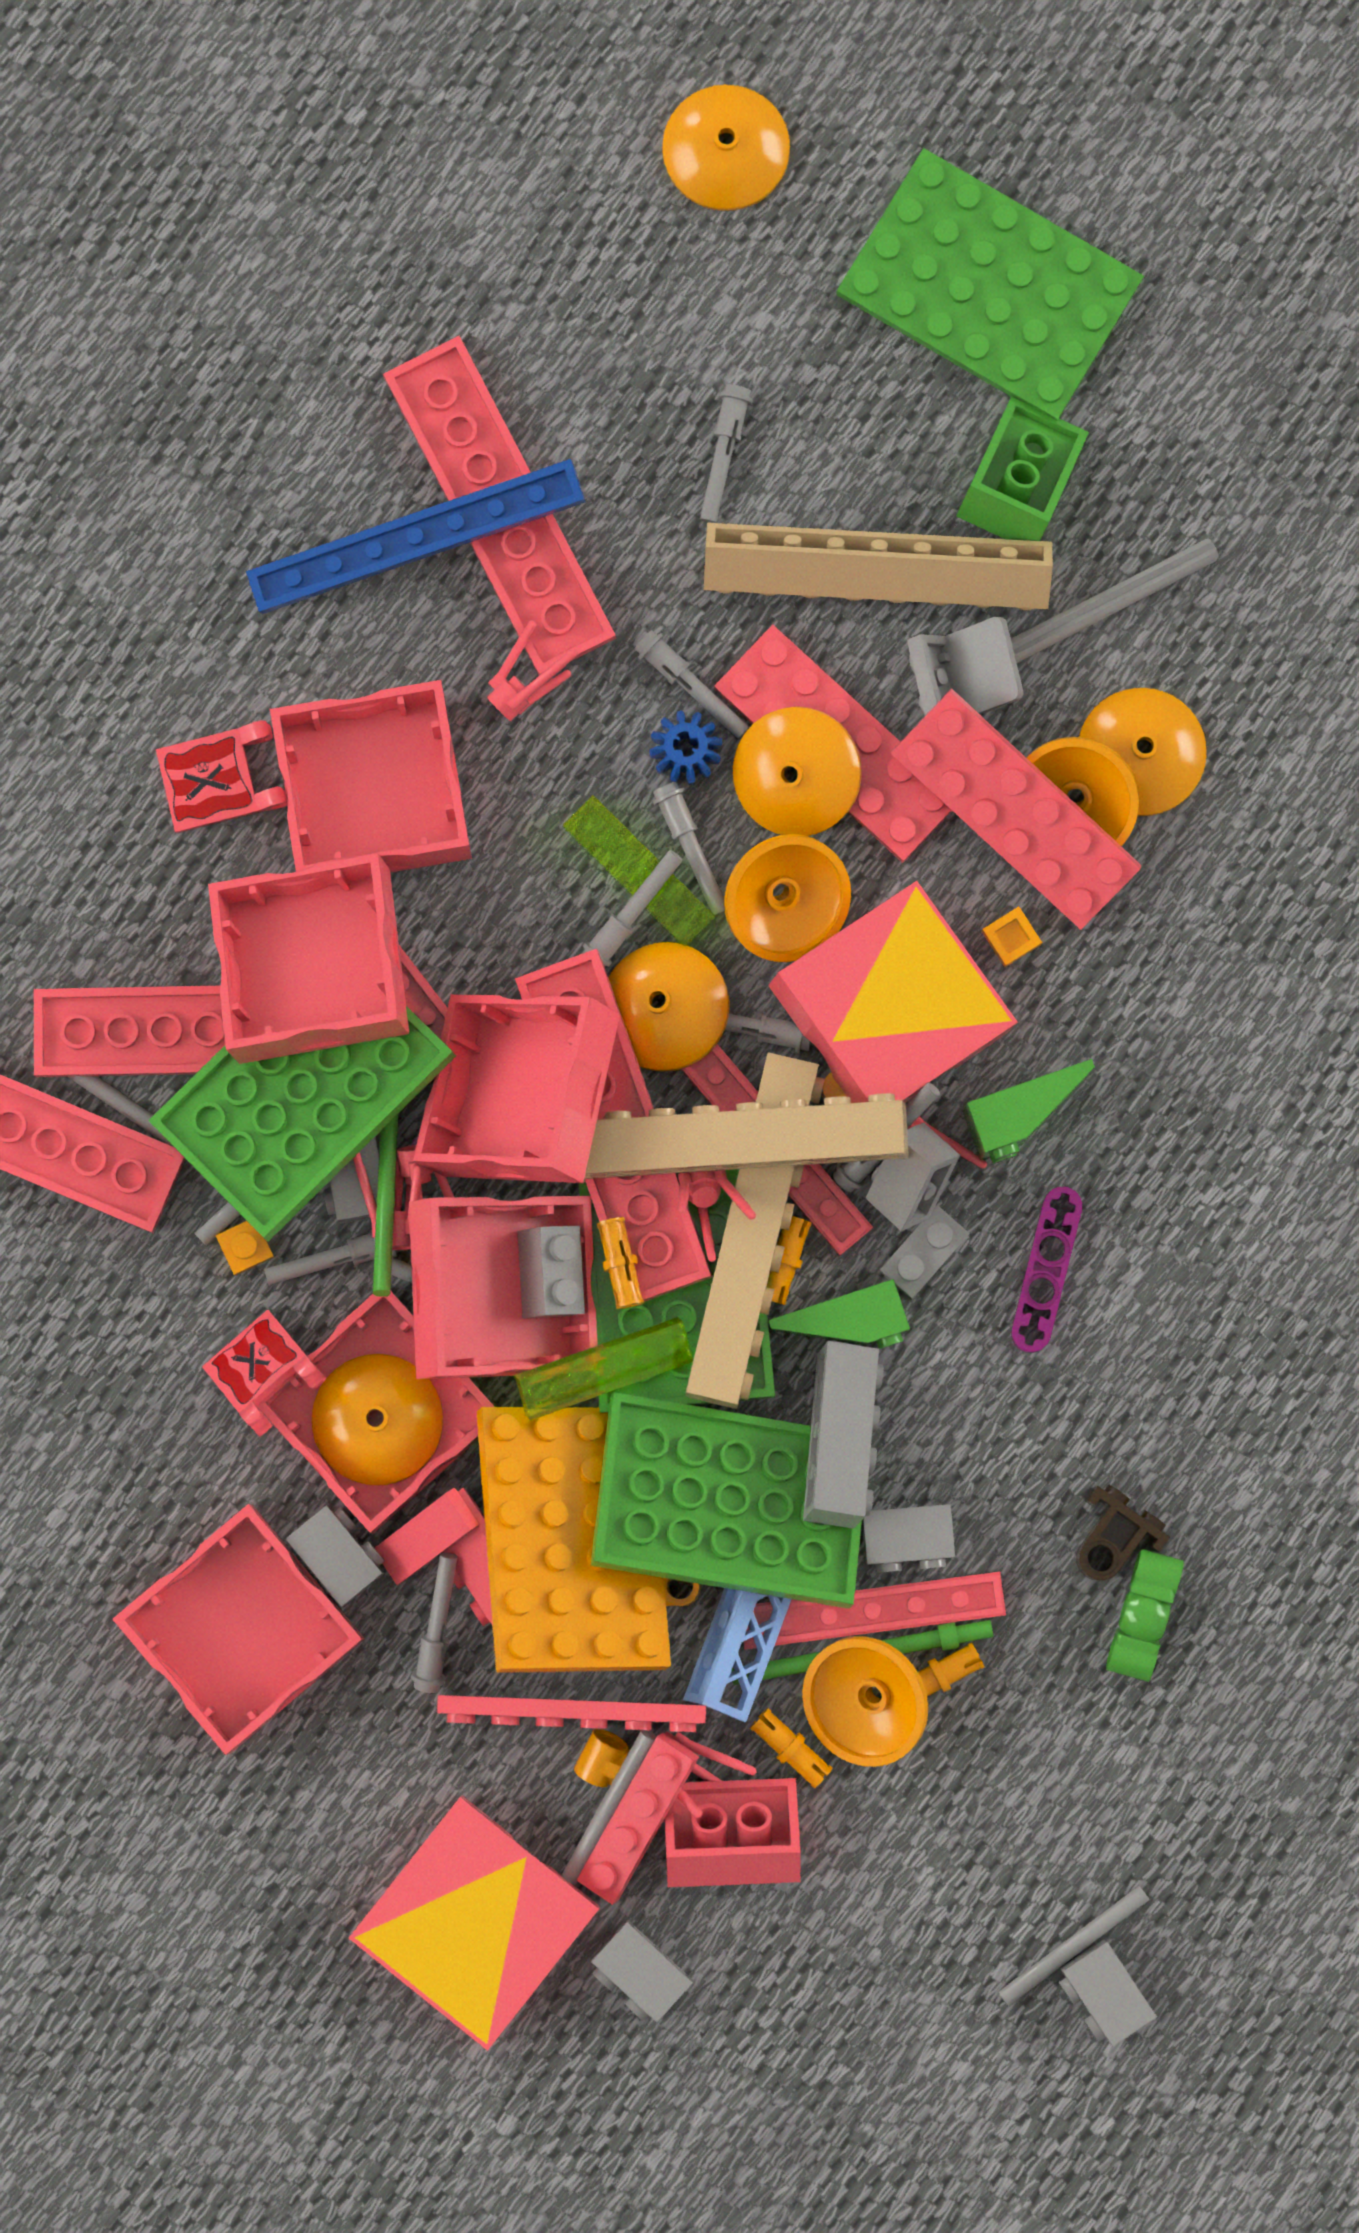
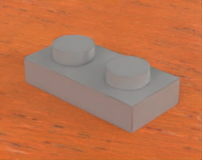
[879,1205,970,1300]

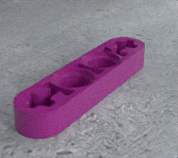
[1011,1187,1082,1353]

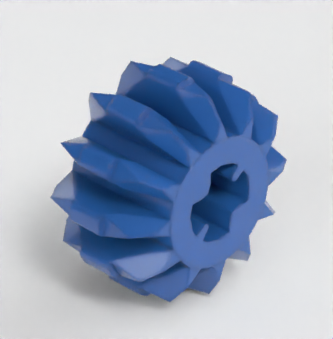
[649,711,722,785]

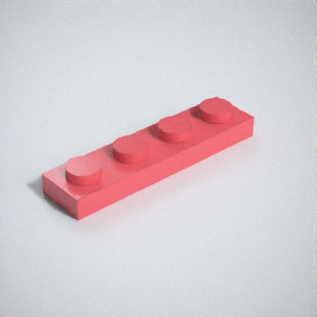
[576,1732,700,1905]

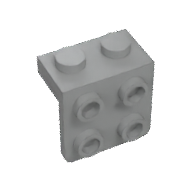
[907,617,1023,715]

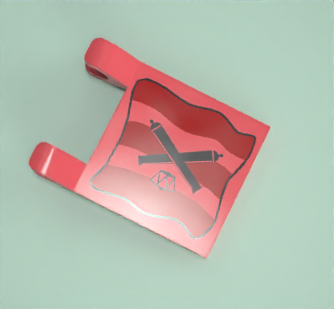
[156,720,288,833]
[202,1310,326,1437]

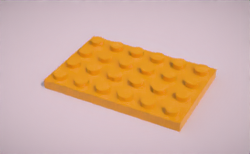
[477,1407,671,1673]

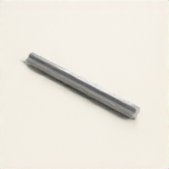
[1011,539,1219,663]

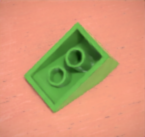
[956,396,1089,541]
[963,1059,1095,1164]

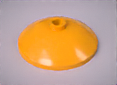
[662,85,790,211]
[1079,688,1207,816]
[733,707,862,836]
[1026,737,1139,846]
[724,834,851,962]
[608,942,730,1072]
[312,1354,443,1486]
[802,1636,928,1767]

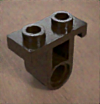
[1076,1484,1170,1580]

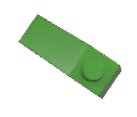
[768,1279,910,1350]

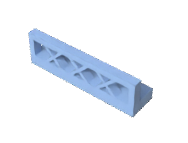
[683,1588,791,1722]

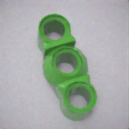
[1106,1548,1184,1682]

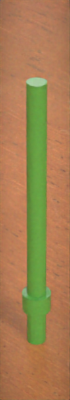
[373,1114,398,1297]
[731,1620,993,1686]

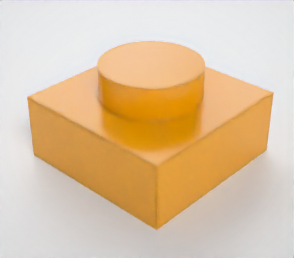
[981,906,1042,968]
[215,1221,274,1276]

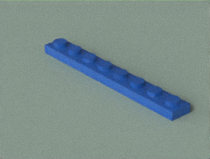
[246,459,586,614]

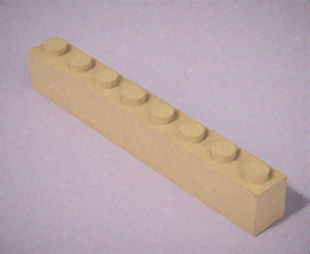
[704,523,1053,610]
[686,1052,825,1409]
[584,1094,909,1179]

